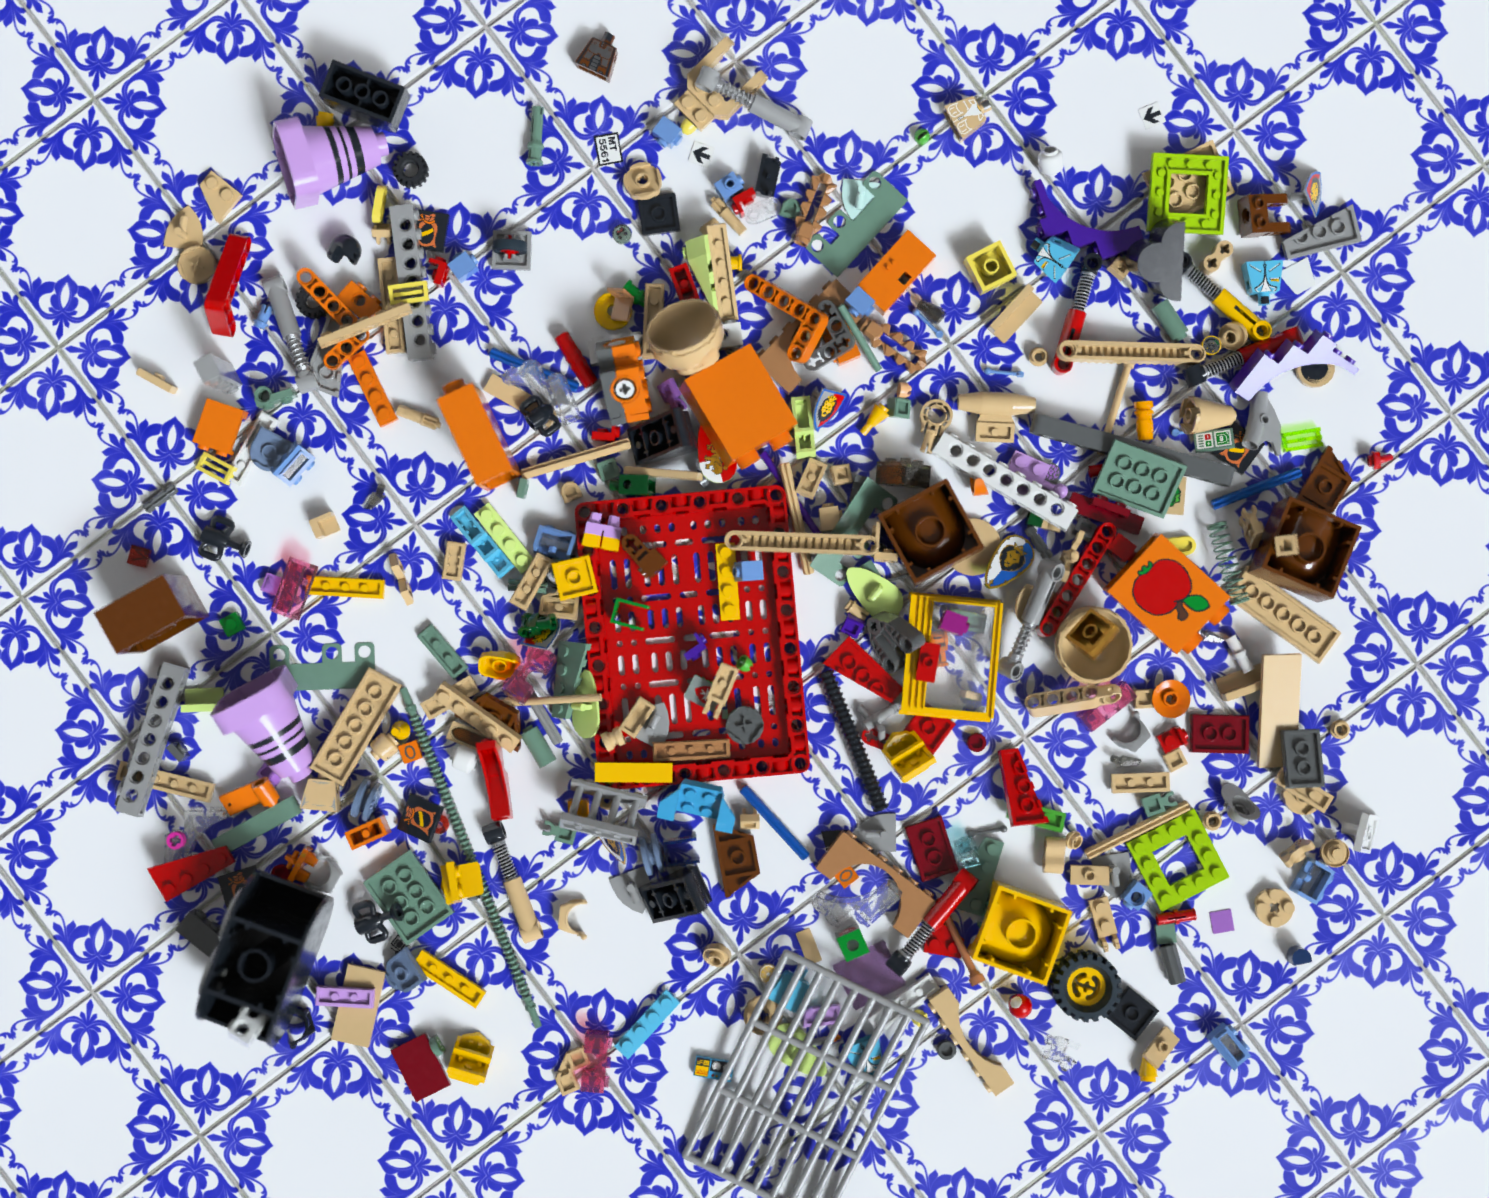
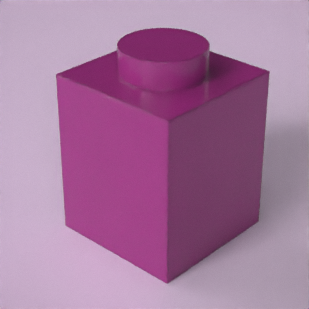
[937,610,970,636]

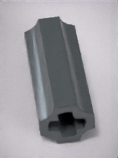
[1159,943,1186,985]

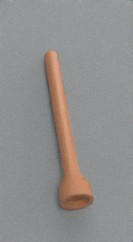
[936,898,985,987]

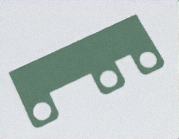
[806,171,908,278]
[810,477,898,586]
[269,642,375,691]

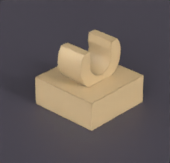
[371,224,392,245]
[740,808,760,830]

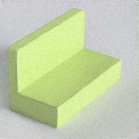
[180,687,224,713]

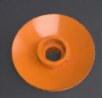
[1152,680,1191,718]

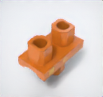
[284,846,318,883]

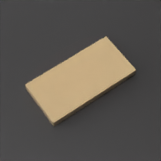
[331,963,386,1048]

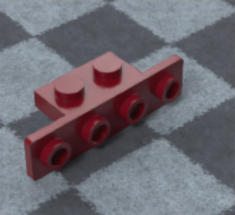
[1069,492,1144,535]

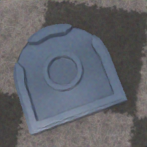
[250,426,295,471]
[385,947,428,993]

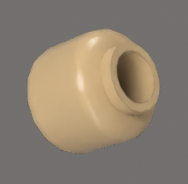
[370,733,399,761]

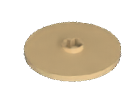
[952,518,1001,576]

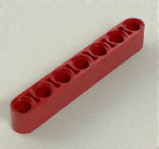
[1035,522,1116,638]

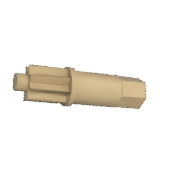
[710,197,747,236]
[396,404,442,430]

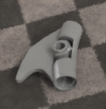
[1241,391,1282,456]

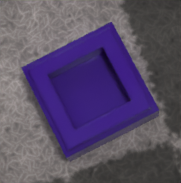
[840,613,865,640]

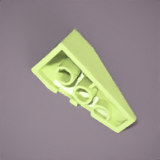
[682,234,718,310]

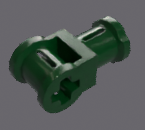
[518,613,558,638]

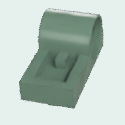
[254,386,298,410]

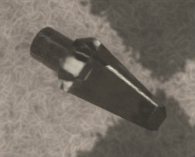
[364,483,386,510]
[1198,629,1224,643]
[1110,755,1142,768]

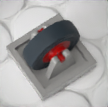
[492,230,532,271]

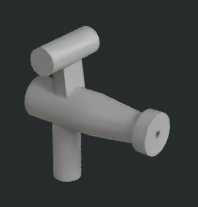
[857,702,899,741]

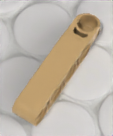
[1024,684,1122,717]

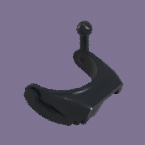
[289,1008,316,1049]

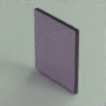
[833,940,906,1011]

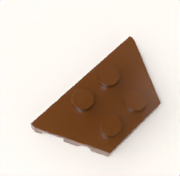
[1296,445,1353,513]
[454,692,521,752]
[713,824,760,898]

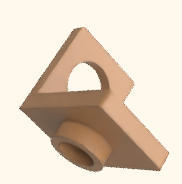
[607,287,634,321]

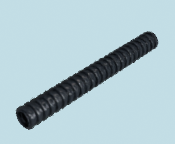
[818,670,889,812]

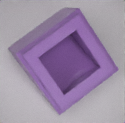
[256,763,282,787]

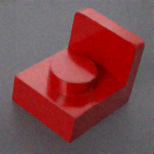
[731,187,756,218]
[428,256,450,288]
[591,425,620,442]
[1155,726,1189,754]

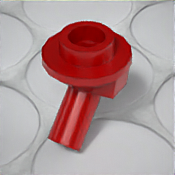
[1367,451,1393,470]

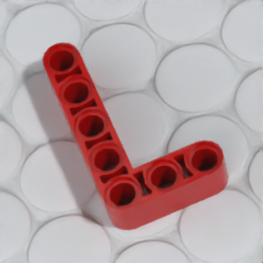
[204,233,251,338]

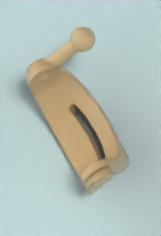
[558,899,587,940]

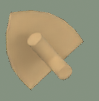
[164,205,203,249]

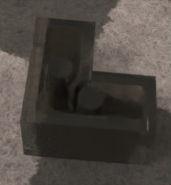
[875,458,931,489]

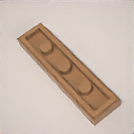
[652,738,730,762]

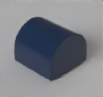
[1287,946,1312,966]

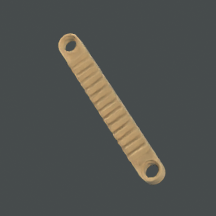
[1056,340,1206,366]
[724,530,880,556]

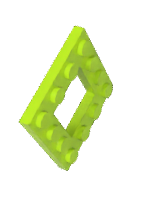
[1146,153,1229,235]
[1125,808,1230,912]

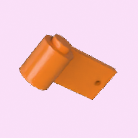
[219,777,280,816]

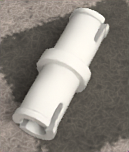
[1225,635,1255,674]

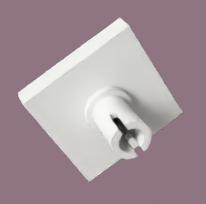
[1341,813,1379,854]

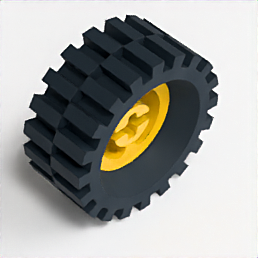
[1049,949,1122,1023]

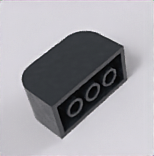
[318,60,411,133]

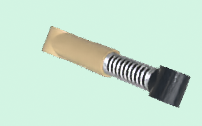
[482,821,544,944]

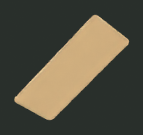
[796,928,822,963]

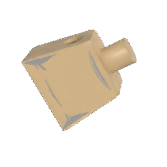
[300,773,341,812]

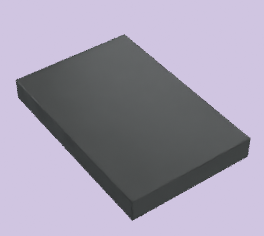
[1280,729,1325,789]

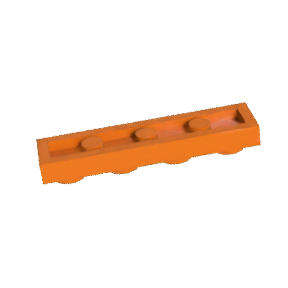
[348,350,399,428]

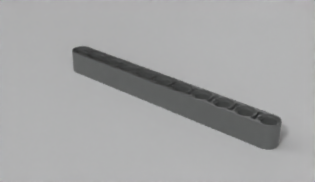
[1029,414,1235,487]

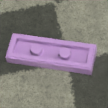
[315,985,375,1009]

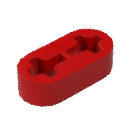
[861,728,890,750]

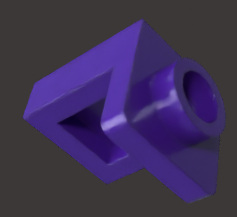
[683,632,708,661]

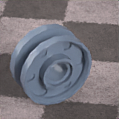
[350,778,383,822]
[638,832,665,876]

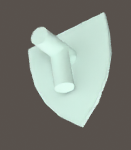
[842,178,881,221]

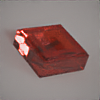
[127,545,152,568]

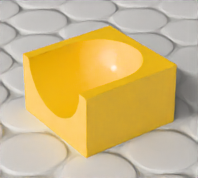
[967,879,1073,986]

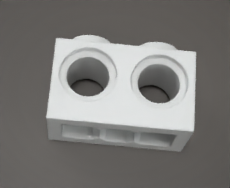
[227,1006,271,1049]

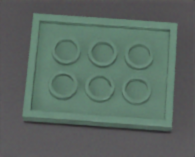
[1091,438,1188,519]
[363,849,455,946]

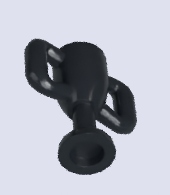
[519,389,572,437]
[198,515,252,561]
[352,900,404,944]

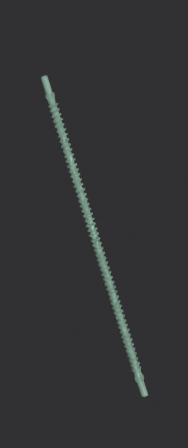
[400,687,542,1029]

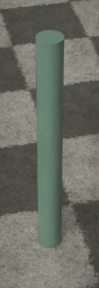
[837,303,882,372]

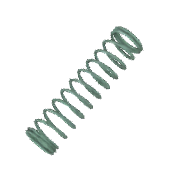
[1206,521,1250,605]

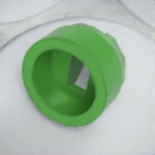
[914,128,930,145]
[736,655,753,672]

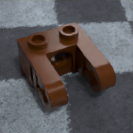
[1237,193,1291,238]
[621,534,668,579]

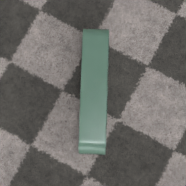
[211,795,303,852]

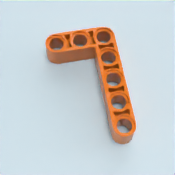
[297,268,370,371]
[744,274,829,363]

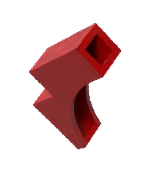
[476,738,513,822]

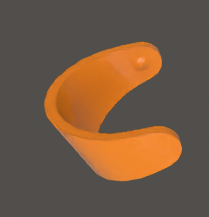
[970,477,989,496]

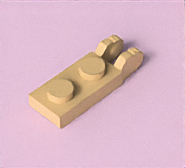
[702,662,739,719]
[1088,895,1120,953]

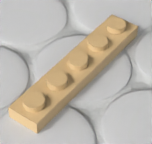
[707,223,739,322]
[377,257,407,355]
[317,302,413,349]
[433,681,522,753]
[115,761,216,803]

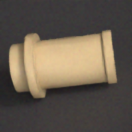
[844,599,869,621]

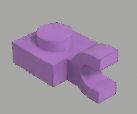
[657,378,688,410]

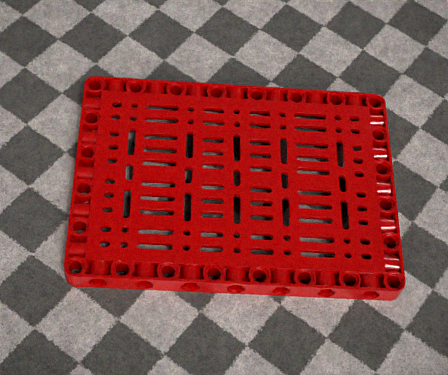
[575,485,810,789]

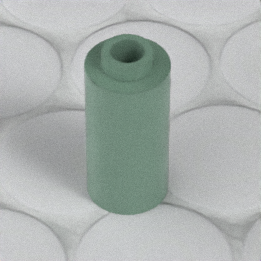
[1151,299,1188,342]
[521,725,556,768]

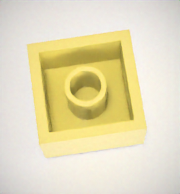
[963,240,1017,296]

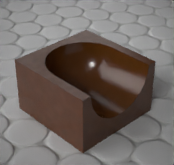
[878,478,984,586]
[1247,496,1362,603]
[94,574,209,655]

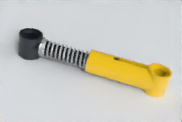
[1183,252,1272,342]

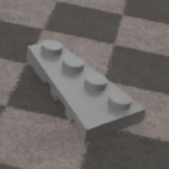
[1281,204,1362,261]
[309,315,348,398]

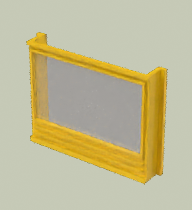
[898,592,1003,722]

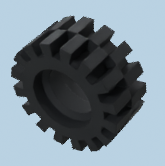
[392,151,429,189]
[295,287,333,319]

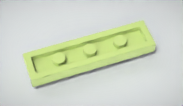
[474,502,533,574]

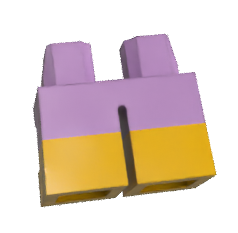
[581,512,621,552]

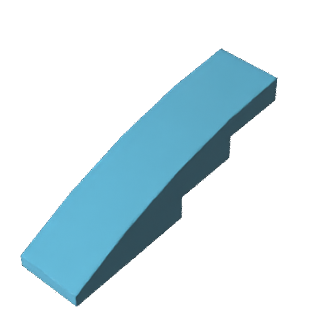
[450,505,515,579]

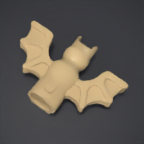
[1059,530,1085,583]

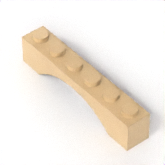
[927,984,1014,1097]

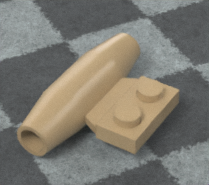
[957,391,1036,443]

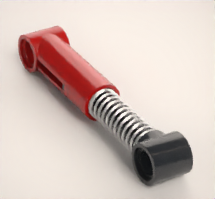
[1051,253,1103,376]
[1182,326,1304,388]
[885,868,979,977]

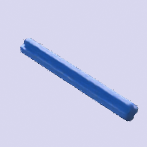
[489,348,579,392]
[1210,467,1302,510]
[740,785,810,860]

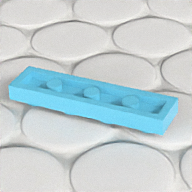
[614,988,680,1059]

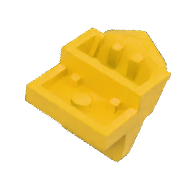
[881,730,937,783]
[440,861,484,905]
[447,1032,495,1086]

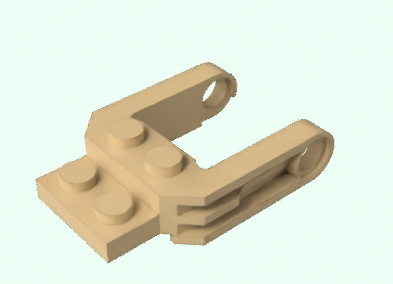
[674,36,768,132]

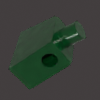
[609,474,656,497]

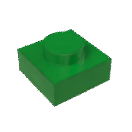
[219,612,246,637]

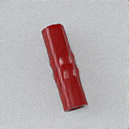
[554,331,598,389]

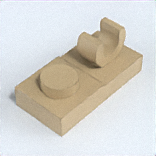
[795,457,827,500]

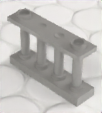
[559,778,647,846]

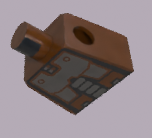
[575,32,618,83]

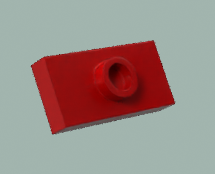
[915,642,941,683]

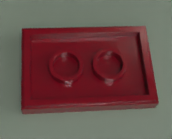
[1190,714,1250,754]
[904,815,959,882]
[390,1032,451,1102]

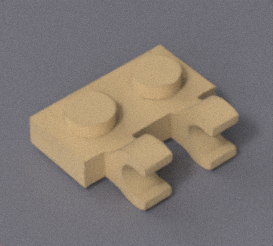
[1238,505,1264,550]

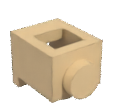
[1275,534,1299,556]

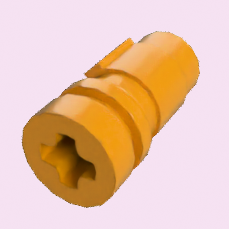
[1133,401,1154,441]

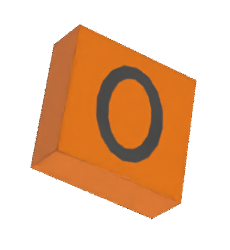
[398,740,423,764]
[835,866,859,889]

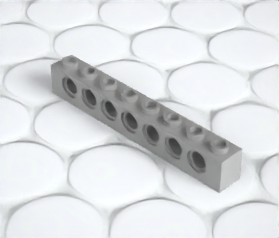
[389,204,437,362]
[115,662,191,817]

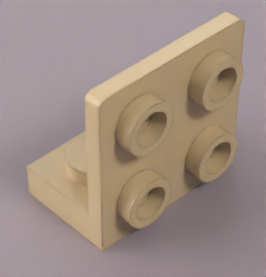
[871,521,898,563]

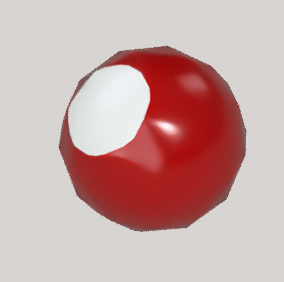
[1008,994,1032,1018]

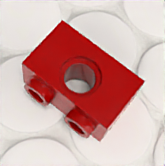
[668,262,700,301]

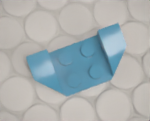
[656,778,735,834]

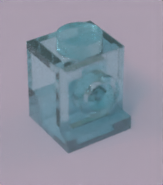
[954,836,981,869]

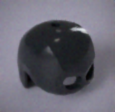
[327,234,362,265]

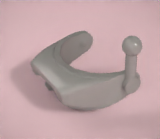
[1111,711,1151,753]
[307,853,343,893]

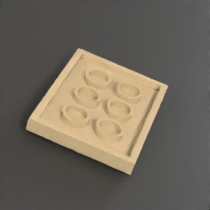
[1142,140,1235,214]

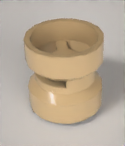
[600,726,626,752]

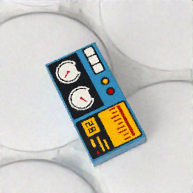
[693,1055,733,1082]

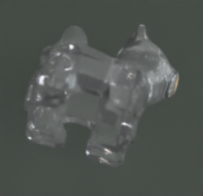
[1040,1034,1081,1072]

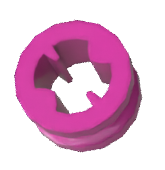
[166,831,187,849]

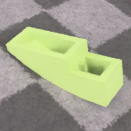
[791,396,816,459]

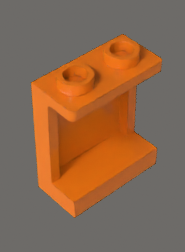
[192,398,248,457]

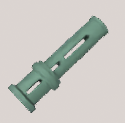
[526,106,544,167]

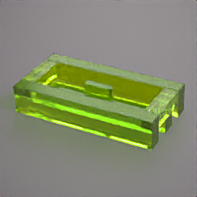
[1281,427,1324,453]

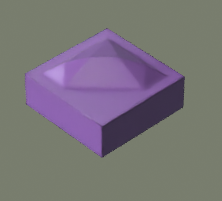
[260,572,286,597]

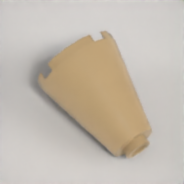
[1179,396,1237,435]

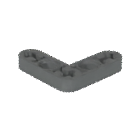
[804,300,855,371]

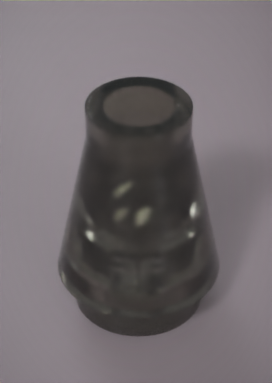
[917,299,946,325]

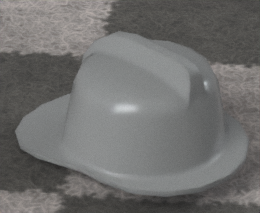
[1221,784,1261,826]

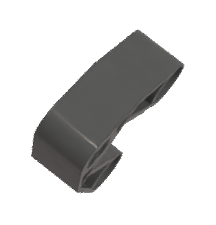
[867,611,925,674]

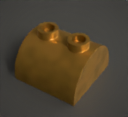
[1065,608,1120,661]

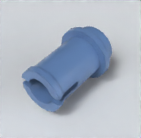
[253,304,273,330]

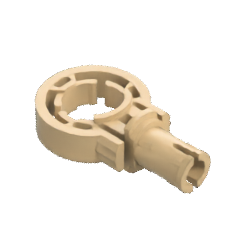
[920,399,953,454]

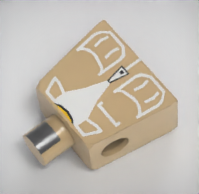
[942,96,992,143]

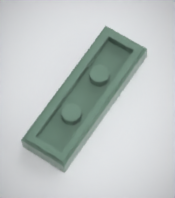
[417,624,469,679]

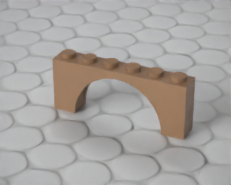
[757,279,866,395]
[815,830,936,938]

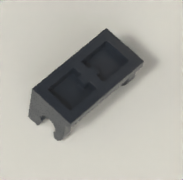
[755,153,781,200]

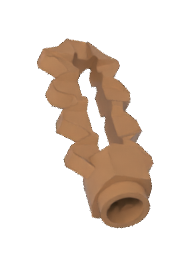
[793,173,837,247]
[859,317,927,374]

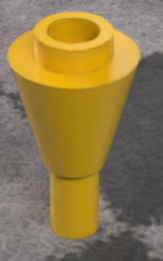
[860,403,890,436]
[391,721,410,740]

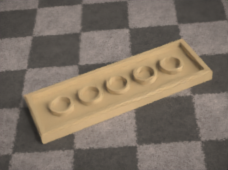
[1227,565,1341,664]
[1257,653,1302,768]
[309,667,403,787]

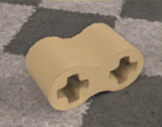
[1199,240,1233,275]
[1042,836,1066,874]

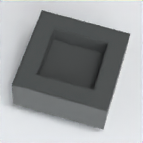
[1072,517,1098,543]
[166,741,190,762]

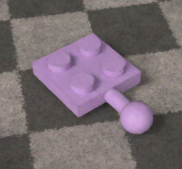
[1001,450,1068,501]

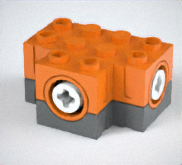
[596,336,652,426]

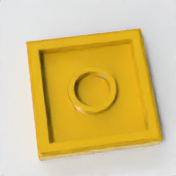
[551,554,598,601]

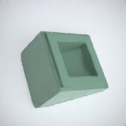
[887,397,911,419]

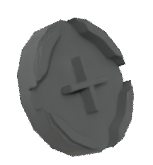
[726,706,764,744]

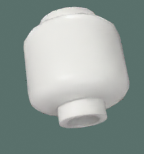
[1038,146,1064,177]
[449,745,480,773]

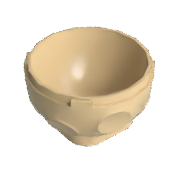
[646,299,724,376]
[1055,606,1133,684]

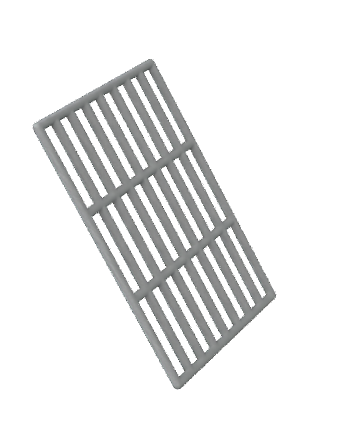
[682,949,930,1198]

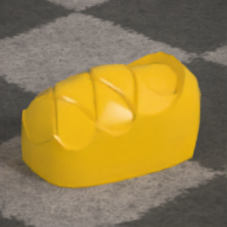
[478,650,521,680]

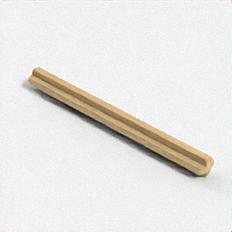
[520,438,631,479]
[779,462,814,575]
[1084,801,1190,859]

